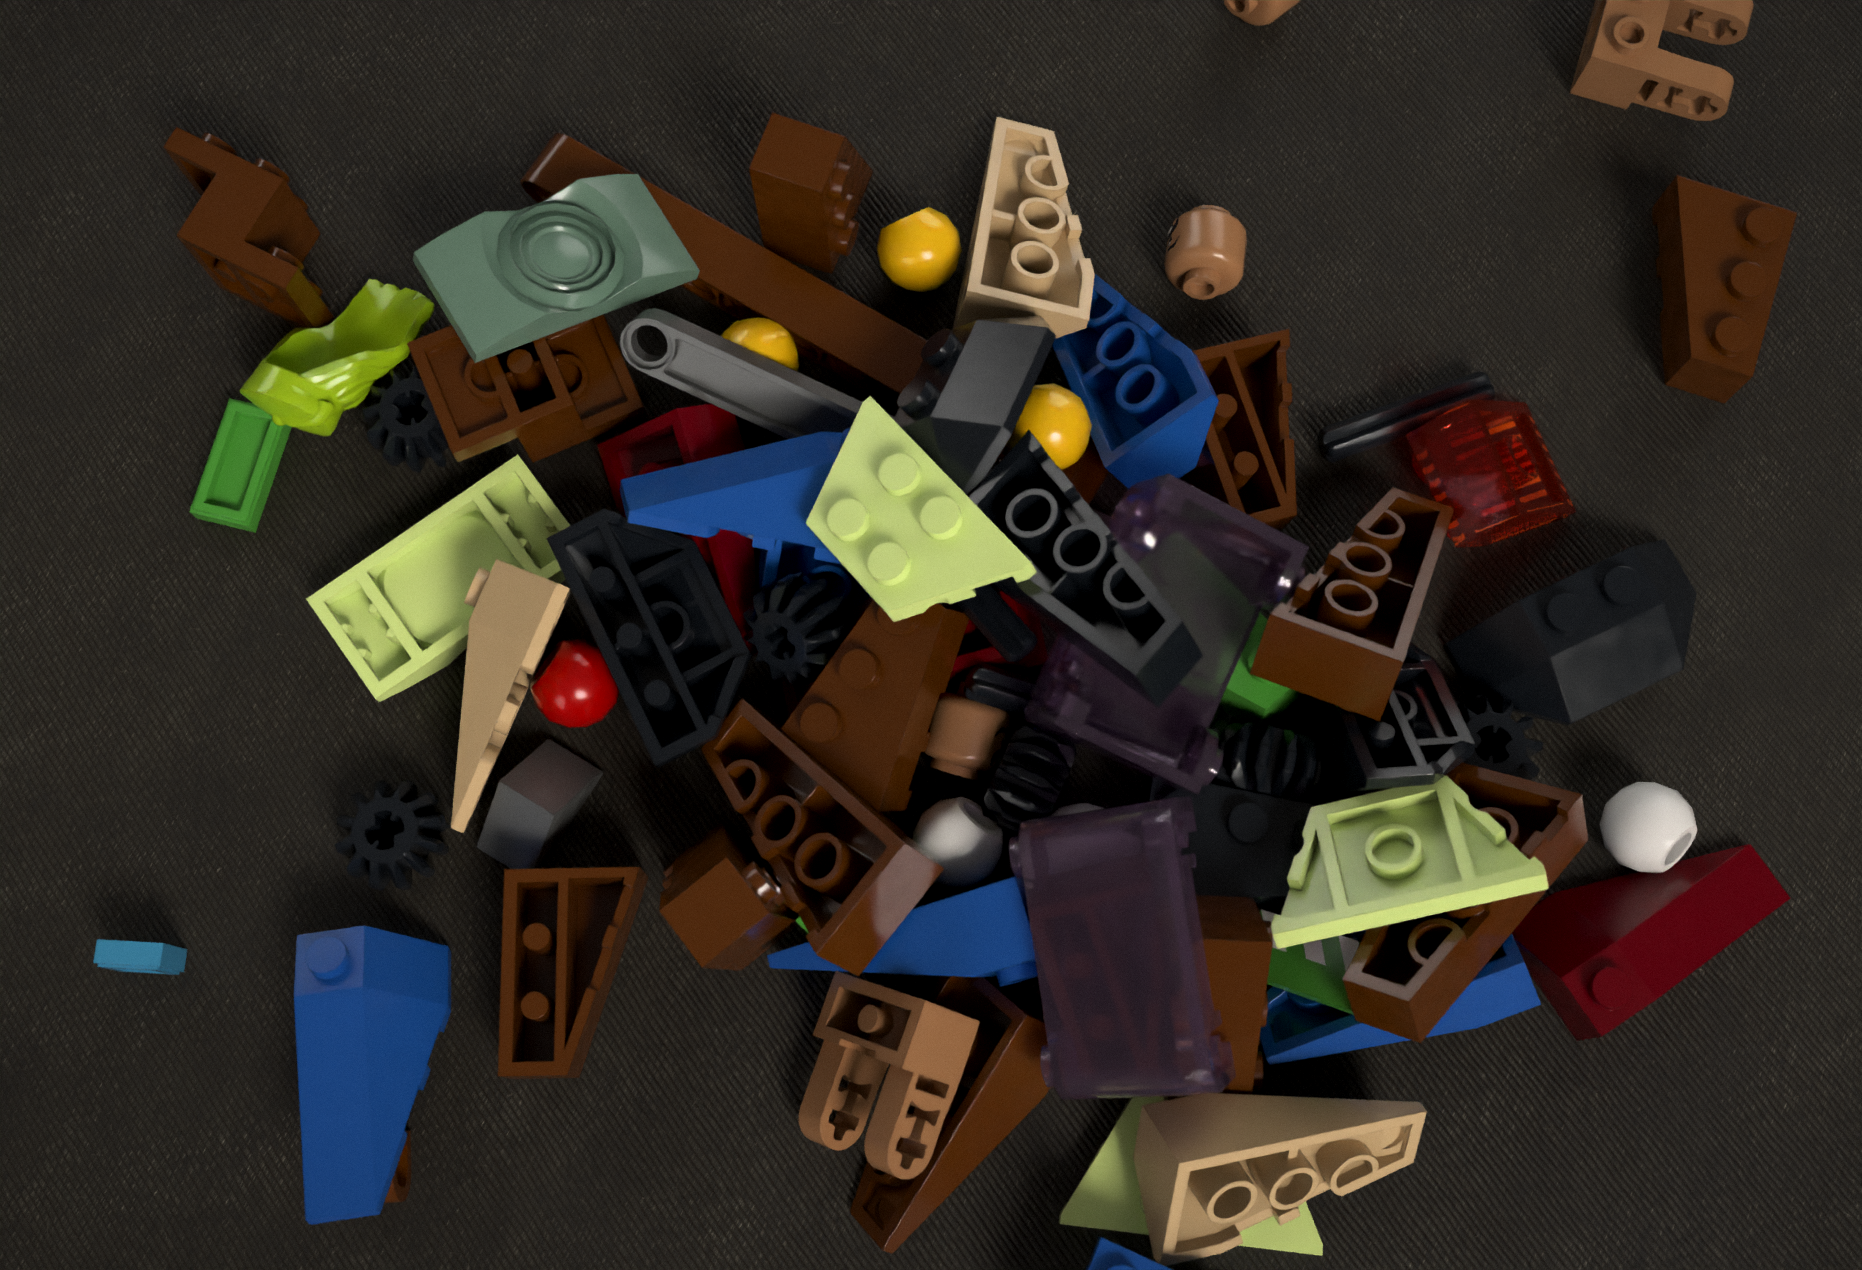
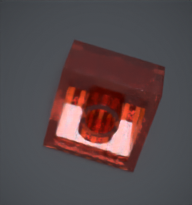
[1406,399,1576,548]

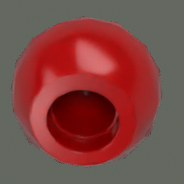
[530,639,619,728]

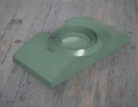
[413,174,700,363]

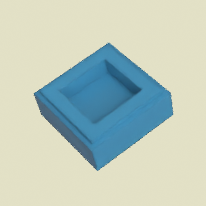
[93,939,187,975]

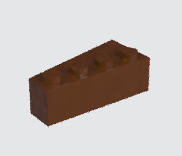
[1250,487,1454,721]
[701,698,945,976]
[1342,762,1588,1043]

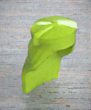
[239,279,434,437]

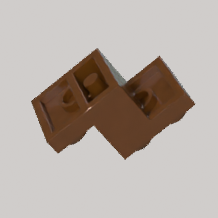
[163,127,335,328]
[407,314,647,463]

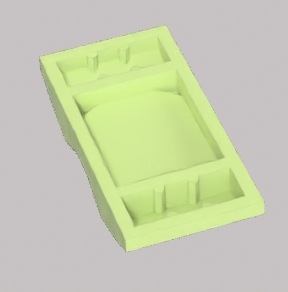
[306,454,570,702]

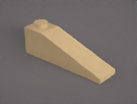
[953,117,1095,339]
[451,559,570,833]
[1133,1093,1427,1266]

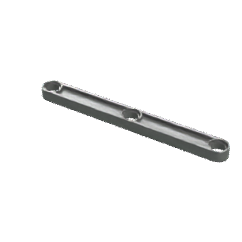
[620,308,1142,565]

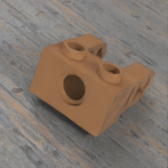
[1570,0,1754,121]
[799,971,980,1180]

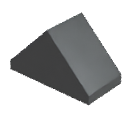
[476,738,604,869]

